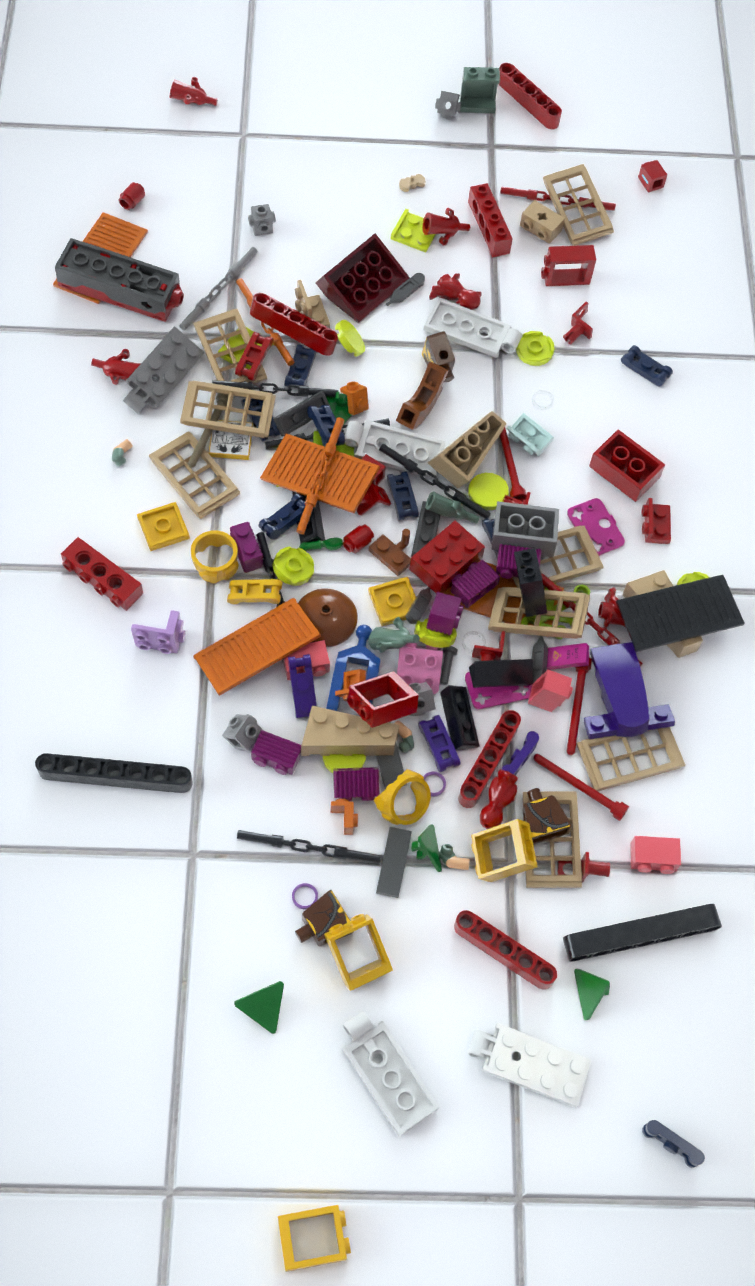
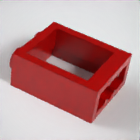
[541,245,597,286]
[347,671,419,728]

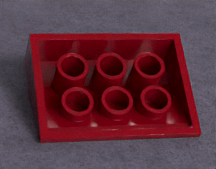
[315,233,410,323]

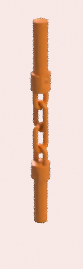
[236,278,294,366]
[296,417,344,535]

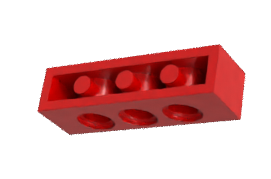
[468,183,513,257]
[60,537,144,611]

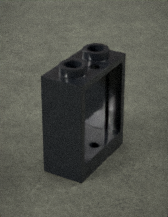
[514,548,547,617]

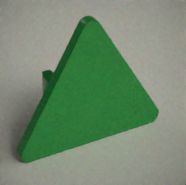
[326,392,352,425]
[411,824,442,872]
[574,968,610,1020]
[234,981,284,1034]

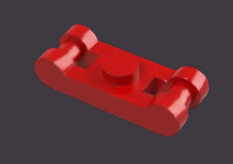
[235,332,273,381]

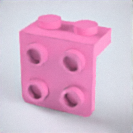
[397,643,443,694]

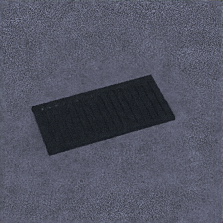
[616,574,745,652]

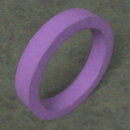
[423,771,446,797]
[292,883,318,910]

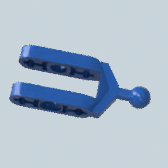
[326,624,381,716]

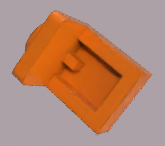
[340,381,369,415]
[335,669,366,701]
[330,799,358,835]

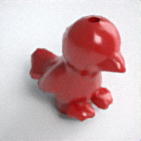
[429,273,482,310]
[598,587,626,629]
[479,769,518,829]

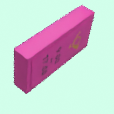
[547,643,589,670]

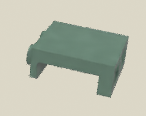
[459,67,500,114]

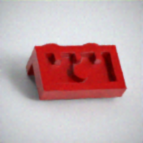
[641,498,671,544]

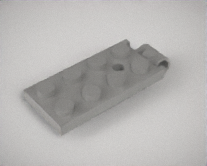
[123,326,205,414]

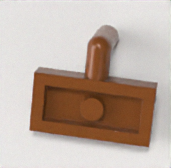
[368,529,411,576]

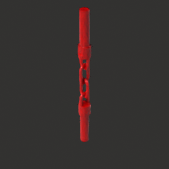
[500,186,616,211]
[541,573,643,667]

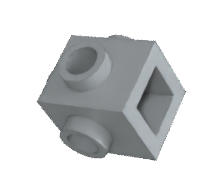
[435,90,461,119]
[248,204,276,236]
[409,682,436,716]
[222,714,263,750]

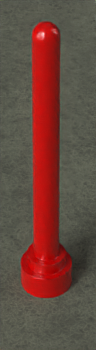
[499,427,526,501]
[566,657,592,756]
[533,754,630,821]

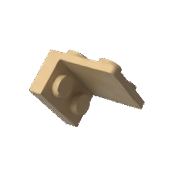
[294,279,330,328]

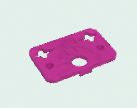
[567,498,625,556]
[465,672,532,710]

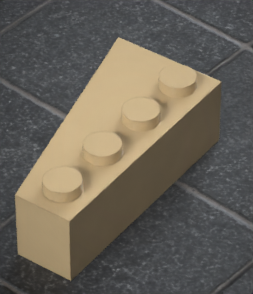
[428,411,507,489]
[622,570,703,658]
[301,706,399,756]

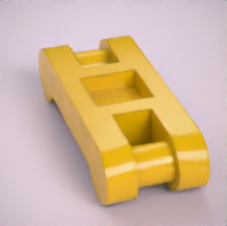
[227,579,283,604]

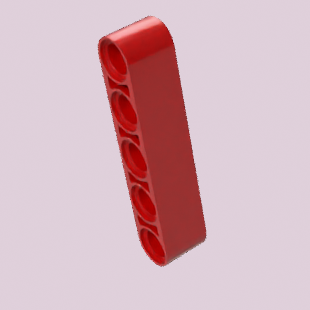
[499,62,562,130]
[250,292,338,356]
[458,710,521,808]
[454,910,557,990]

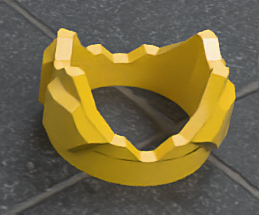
[191,530,239,584]
[374,769,431,825]

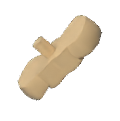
[399,174,426,192]

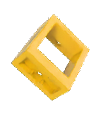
[471,819,538,883]
[324,914,393,991]
[278,1205,351,1272]

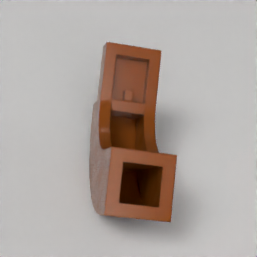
[396,362,449,430]

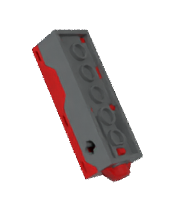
[55,238,184,322]

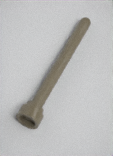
[188,393,234,468]

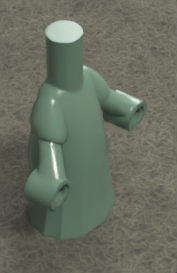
[425,491,480,524]
[368,617,420,653]

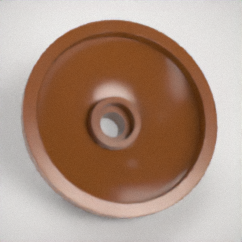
[298,588,358,647]

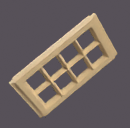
[542,164,614,246]
[193,308,267,384]
[180,380,276,438]
[149,431,240,519]
[512,526,604,588]
[488,587,590,639]
[576,727,686,791]
[522,791,582,888]

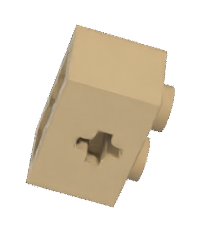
[520,200,565,244]

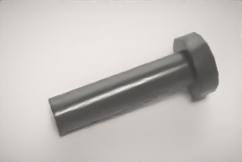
[440,646,458,685]

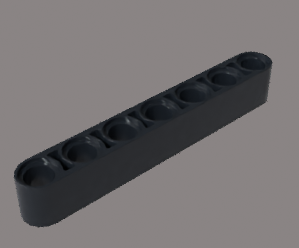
[35,753,193,793]
[563,903,722,962]

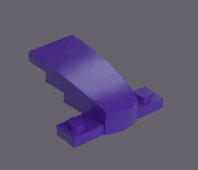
[583,642,675,740]

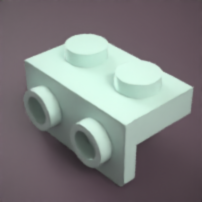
[506,412,554,456]

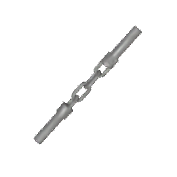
[179,247,258,330]

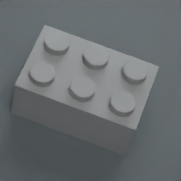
[491,501,560,557]

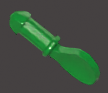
[299,537,343,552]

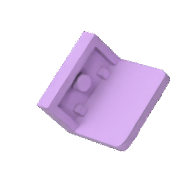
[131,610,186,654]

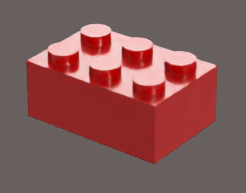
[589,429,666,502]
[409,520,485,593]

